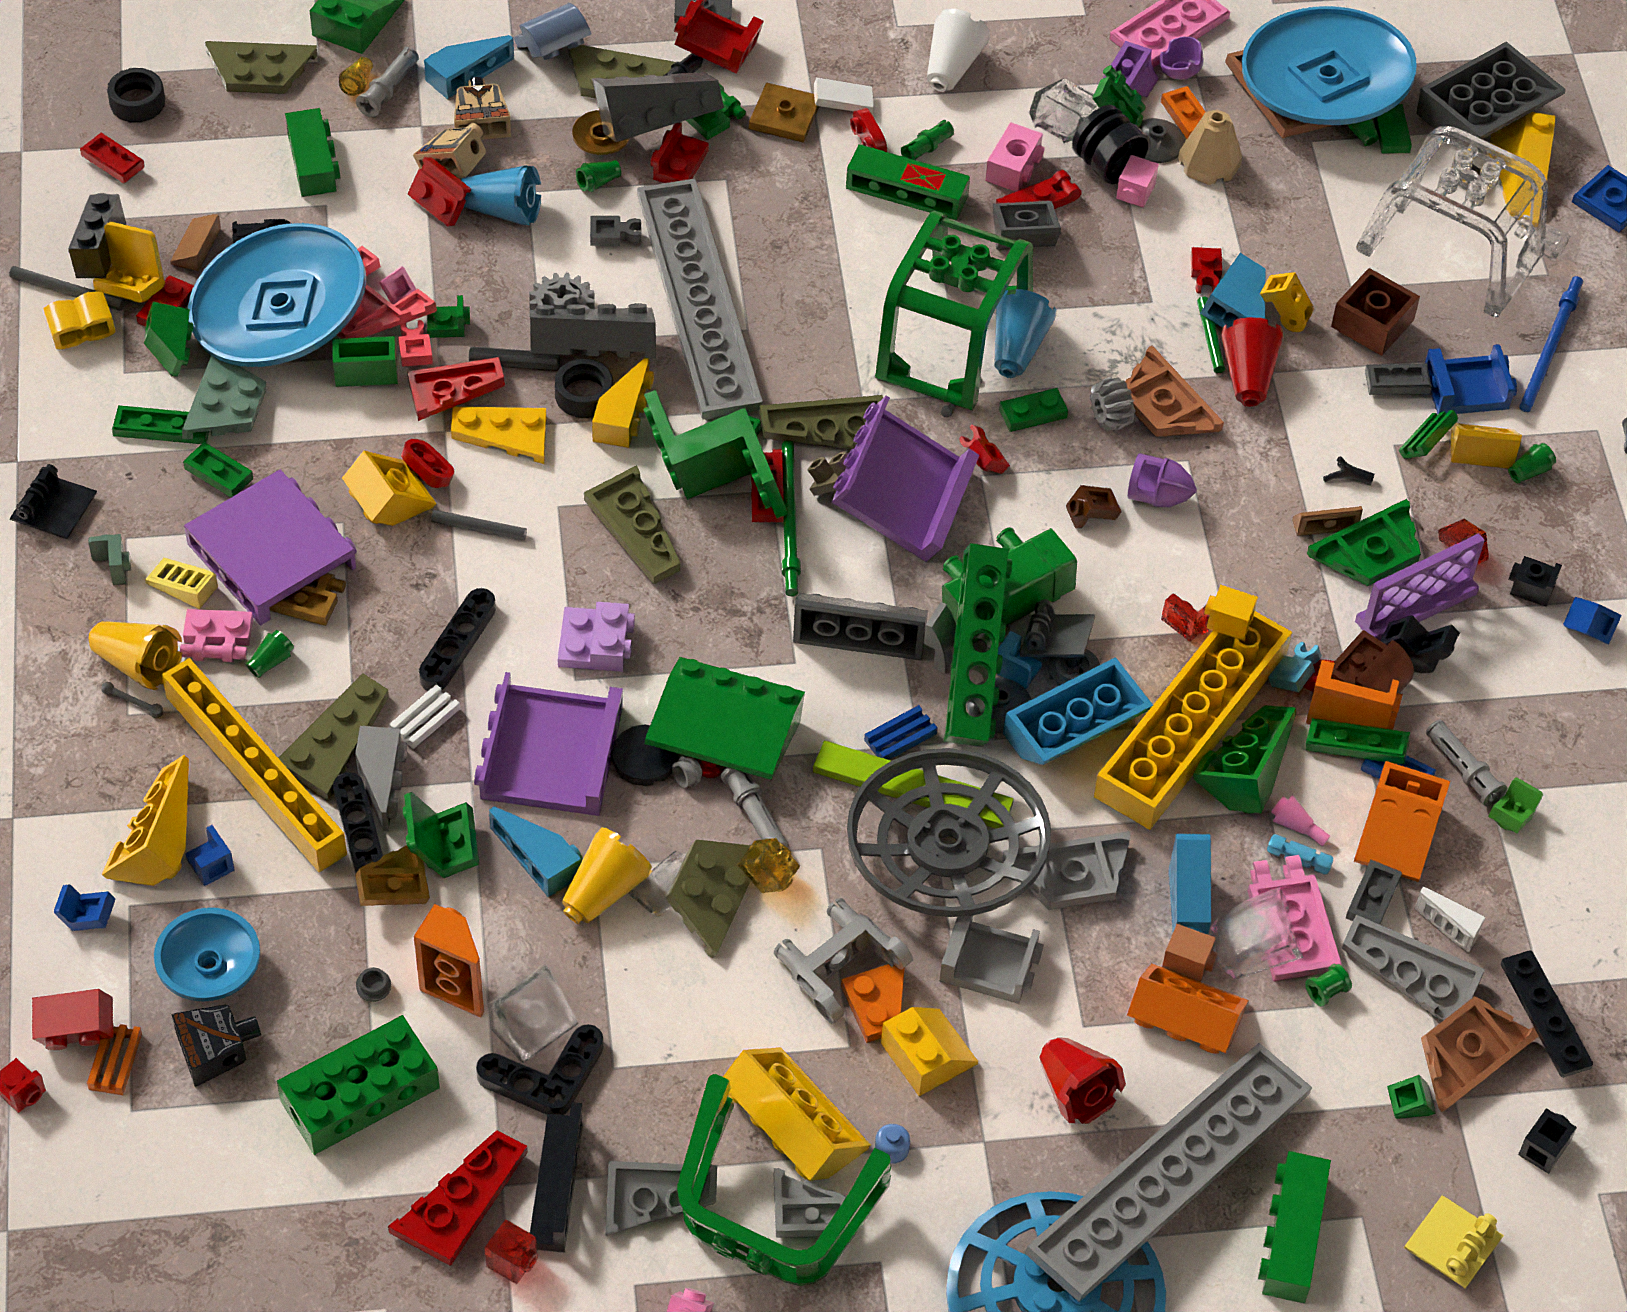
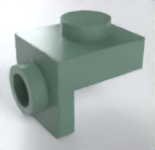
[88,534,131,585]

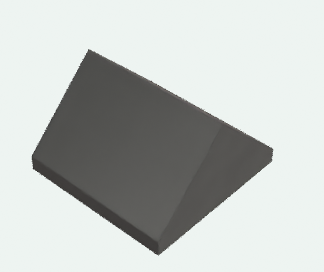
[993,201,1061,249]

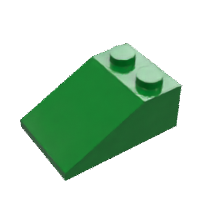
[309,0,405,54]

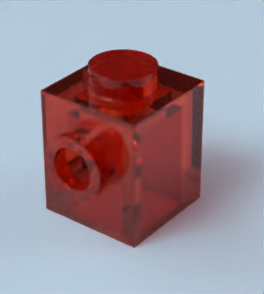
[485,1219,539,1285]

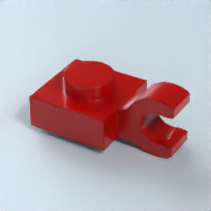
[959,425,1010,474]

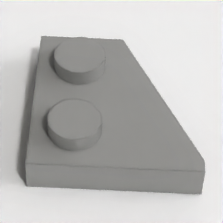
[773,1168,847,1238]

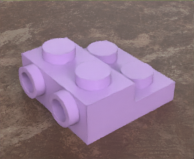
[557,602,635,672]

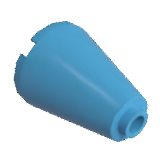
[461,165,541,225]
[994,289,1057,378]

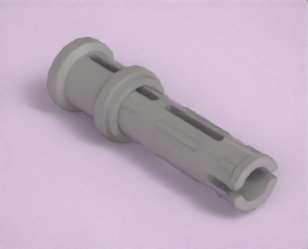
[356,47,419,117]
[1426,720,1507,806]
[721,767,789,856]

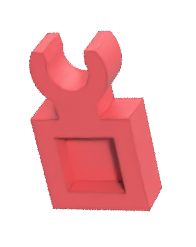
[398,320,433,367]

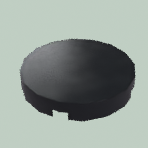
[612,724,678,786]

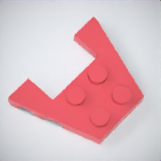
[337,246,437,339]

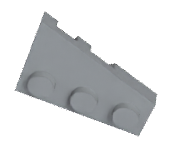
[605,1161,717,1236]

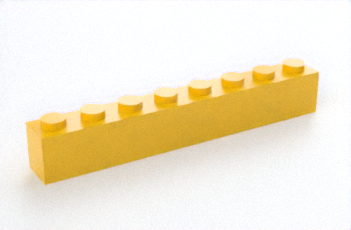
[162,658,347,873]

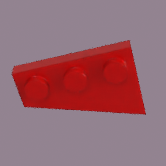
[407,357,505,421]

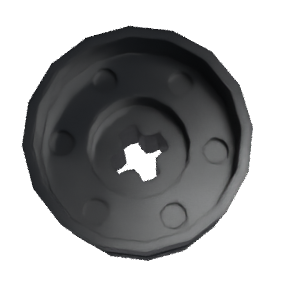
[1072,105,1151,185]

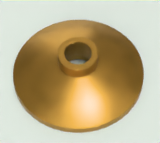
[572,110,630,155]

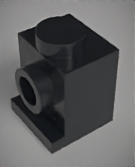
[1508,556,1562,607]
[1518,1108,1577,1174]

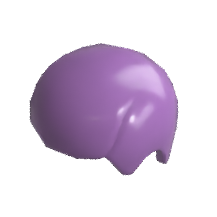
[1160,36,1204,80]

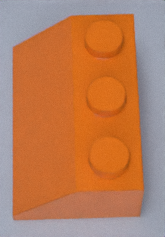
[414,904,484,1018]
[1127,963,1249,1054]

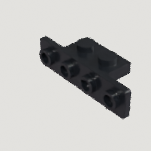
[1501,950,1593,1078]

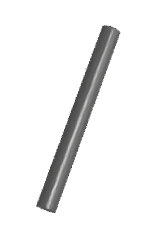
[9,266,125,311]

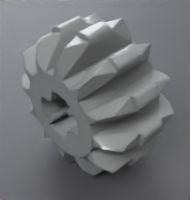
[1089,377,1136,431]

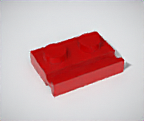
[407,157,471,226]

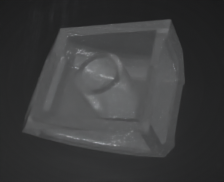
[1029,78,1099,143]
[1209,887,1304,979]

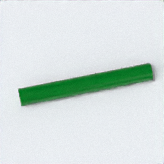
[1197,297,1226,374]

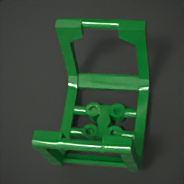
[875,211,1033,411]
[677,1074,891,1286]

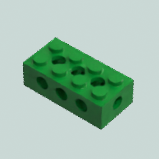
[277,1015,440,1155]

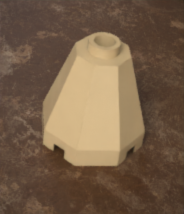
[1178,110,1242,185]

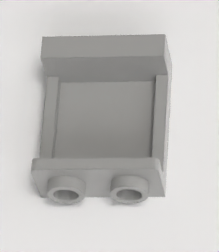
[939,916,1044,1004]

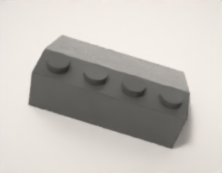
[1416,42,1566,141]

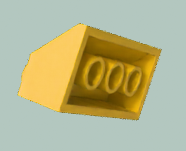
[723,1047,871,1181]

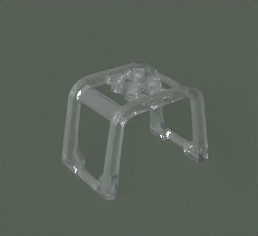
[1356,126,1548,318]

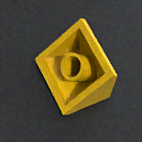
[1451,423,1522,469]

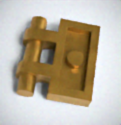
[269,573,346,626]

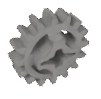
[529,272,595,310]

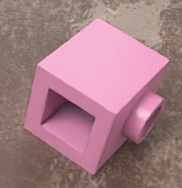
[1116,155,1159,208]

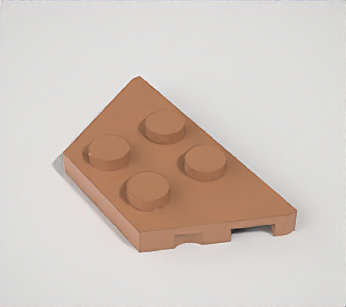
[1125,345,1224,437]
[1421,996,1539,1112]

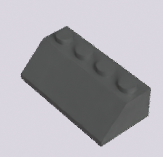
[793,593,928,661]

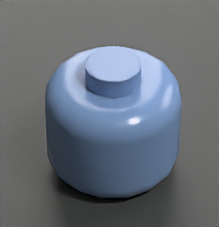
[875,1124,910,1163]

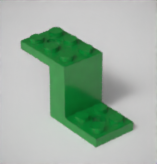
[643,390,788,518]

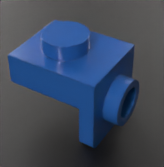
[54,884,116,931]

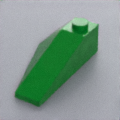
[1193,705,1297,814]

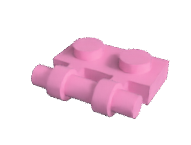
[180,609,253,662]

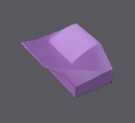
[1103,41,1158,98]

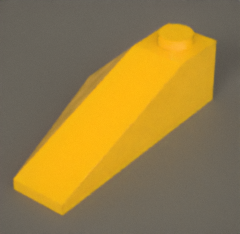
[1489,112,1555,224]
[102,755,189,886]

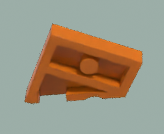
[841,964,905,1043]

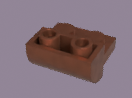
[1331,630,1414,693]

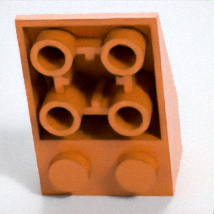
[1353,761,1450,882]

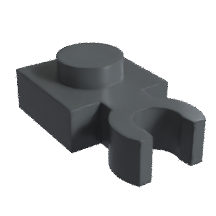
[590,216,641,246]

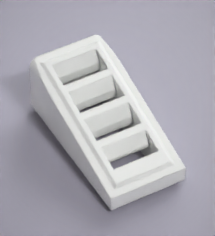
[1415,887,1485,952]

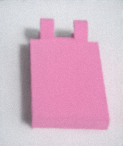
[1247,855,1342,981]

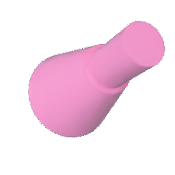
[1271,795,1330,846]

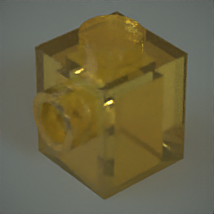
[738,838,800,893]

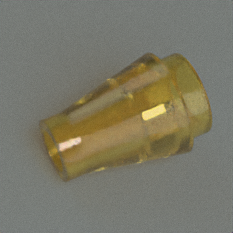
[339,57,373,96]

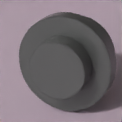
[356,967,391,1002]

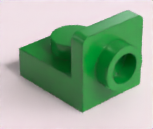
[427,295,470,338]

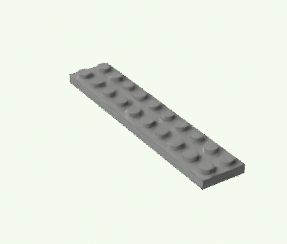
[637,179,763,420]
[1025,1043,1312,1302]

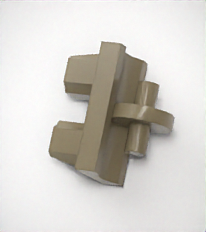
[807,451,848,496]

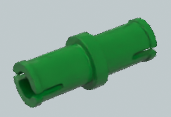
[901,120,954,160]

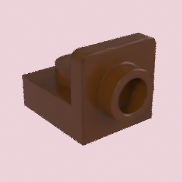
[1066,485,1122,529]

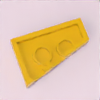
[451,407,546,464]

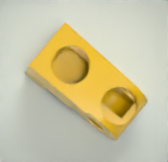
[1260,272,1314,332]

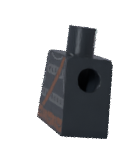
[171,1004,261,1087]

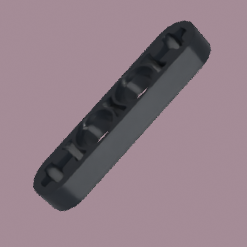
[419,588,496,691]
[333,772,383,874]

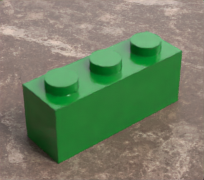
[285,108,341,197]

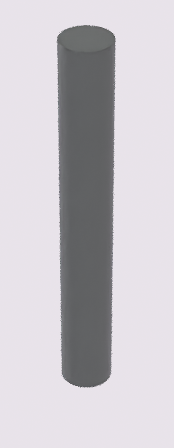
[431,510,527,541]

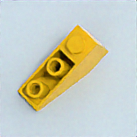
[592,358,654,448]

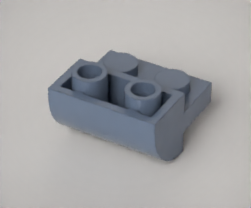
[513,3,592,60]

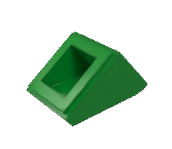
[1387,1075,1436,1119]

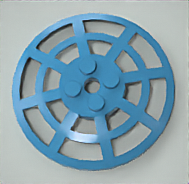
[946,1191,1166,1312]

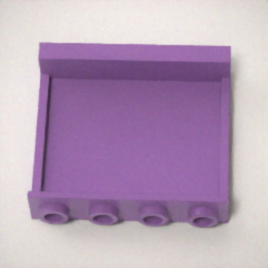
[832,395,979,562]
[184,469,357,626]
[474,672,623,816]

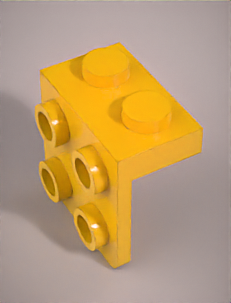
[93,222,165,303]

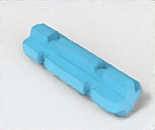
[1267,834,1333,875]

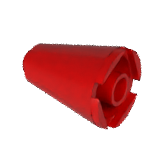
[1221,317,1283,407]

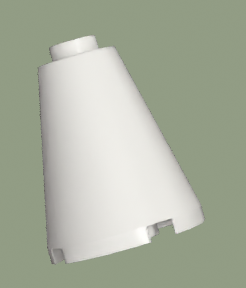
[927,9,990,92]

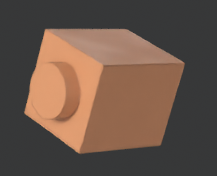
[1162,924,1218,982]

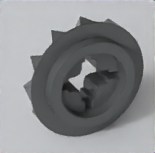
[1048,649,1100,686]

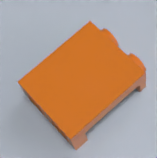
[1306,660,1403,730]

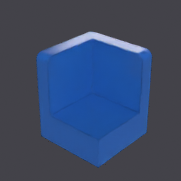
[1563,597,1622,645]
[185,825,235,886]

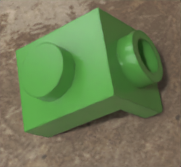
[1488,778,1543,833]

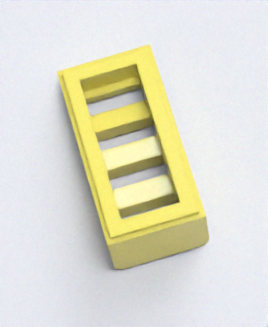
[145,558,218,609]

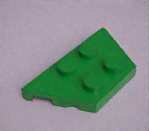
[1307,499,1421,586]

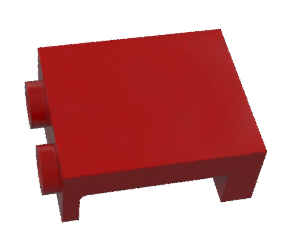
[674,0,764,74]

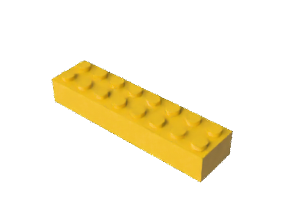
[1094,611,1292,830]

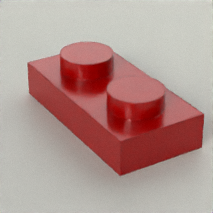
[136,275,194,327]

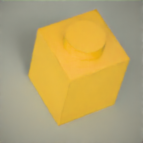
[1204,585,1258,641]

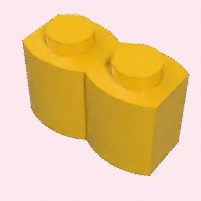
[43,291,116,349]

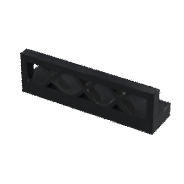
[528,1102,583,1253]

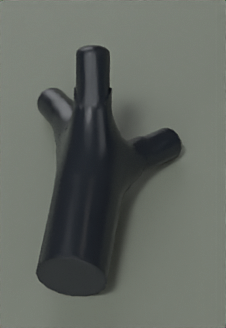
[1323,456,1375,485]

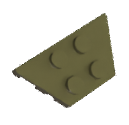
[205,41,318,94]
[568,45,675,98]
[666,839,765,958]

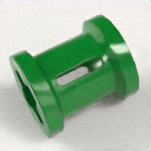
[1305,963,1352,1007]

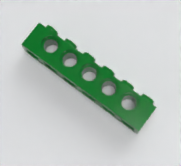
[944,543,1012,747]

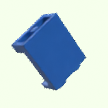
[1425,344,1517,414]

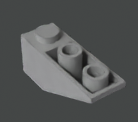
[355,726,407,831]

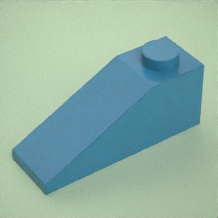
[424,35,514,100]
[489,806,583,897]

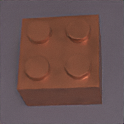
[1331,268,1420,356]

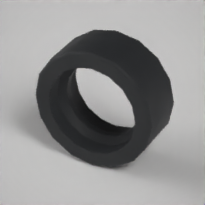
[107,68,165,122]
[555,359,613,418]

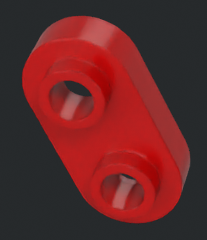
[850,108,887,152]
[401,439,454,488]

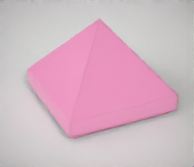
[379,266,417,304]

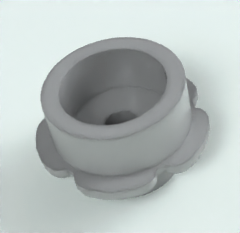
[672,756,702,788]

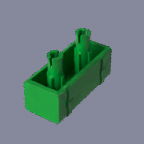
[942,527,1077,644]

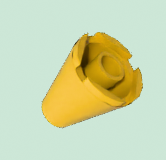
[88,621,182,690]
[562,827,652,924]

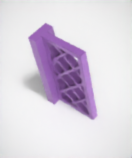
[1355,533,1485,640]

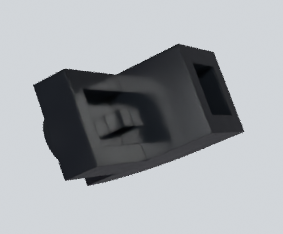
[1380,615,1460,673]

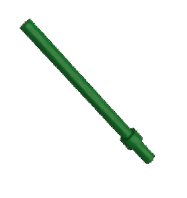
[781,441,801,597]

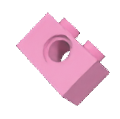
[985,122,1045,192]

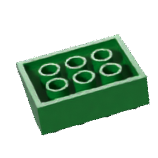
[645,657,805,780]

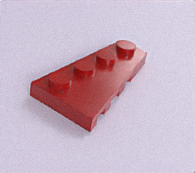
[388,1130,528,1266]

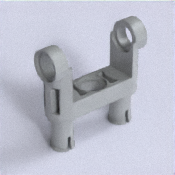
[774,898,913,1024]

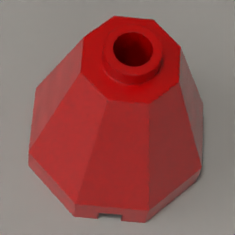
[1039,1037,1126,1124]

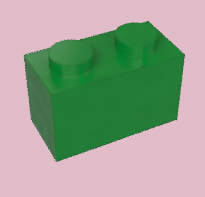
[332,336,398,387]

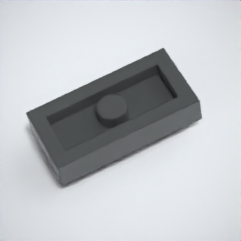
[1346,860,1402,924]

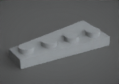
[1342,915,1485,1021]

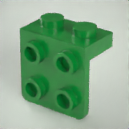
[403,792,479,878]

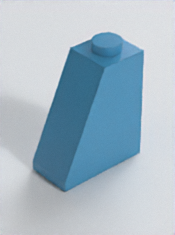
[1200,253,1266,328]
[1168,834,1211,935]

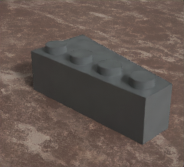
[592,72,724,142]
[529,303,656,359]

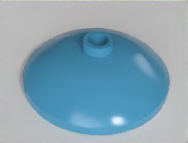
[154,908,260,1002]

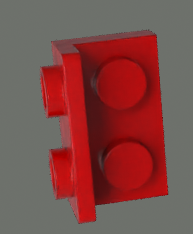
[650,122,709,183]

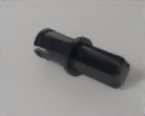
[663,53,704,76]

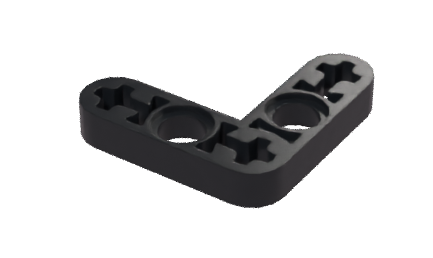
[476,1024,604,1115]

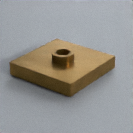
[749,82,820,143]

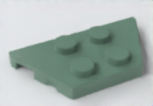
[182,356,266,439]

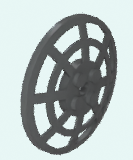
[847,748,1051,917]

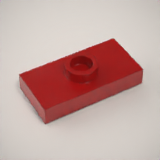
[80,132,145,184]

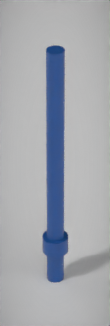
[1519,276,1584,412]

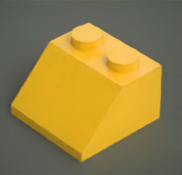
[342,451,436,526]
[881,1007,978,1096]

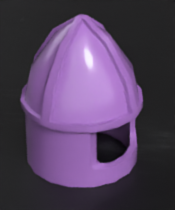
[1127,453,1197,507]

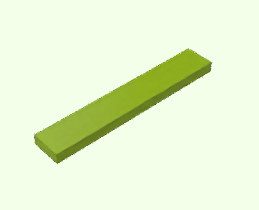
[813,740,1014,829]

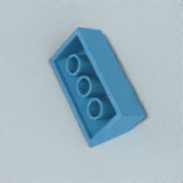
[1003,657,1153,765]

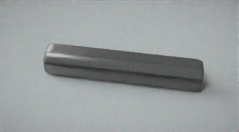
[468,346,560,370]

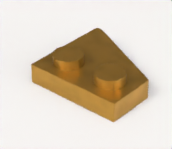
[355,845,430,906]

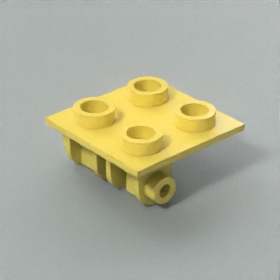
[1404,1195,1504,1289]

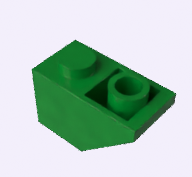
[144,302,193,377]

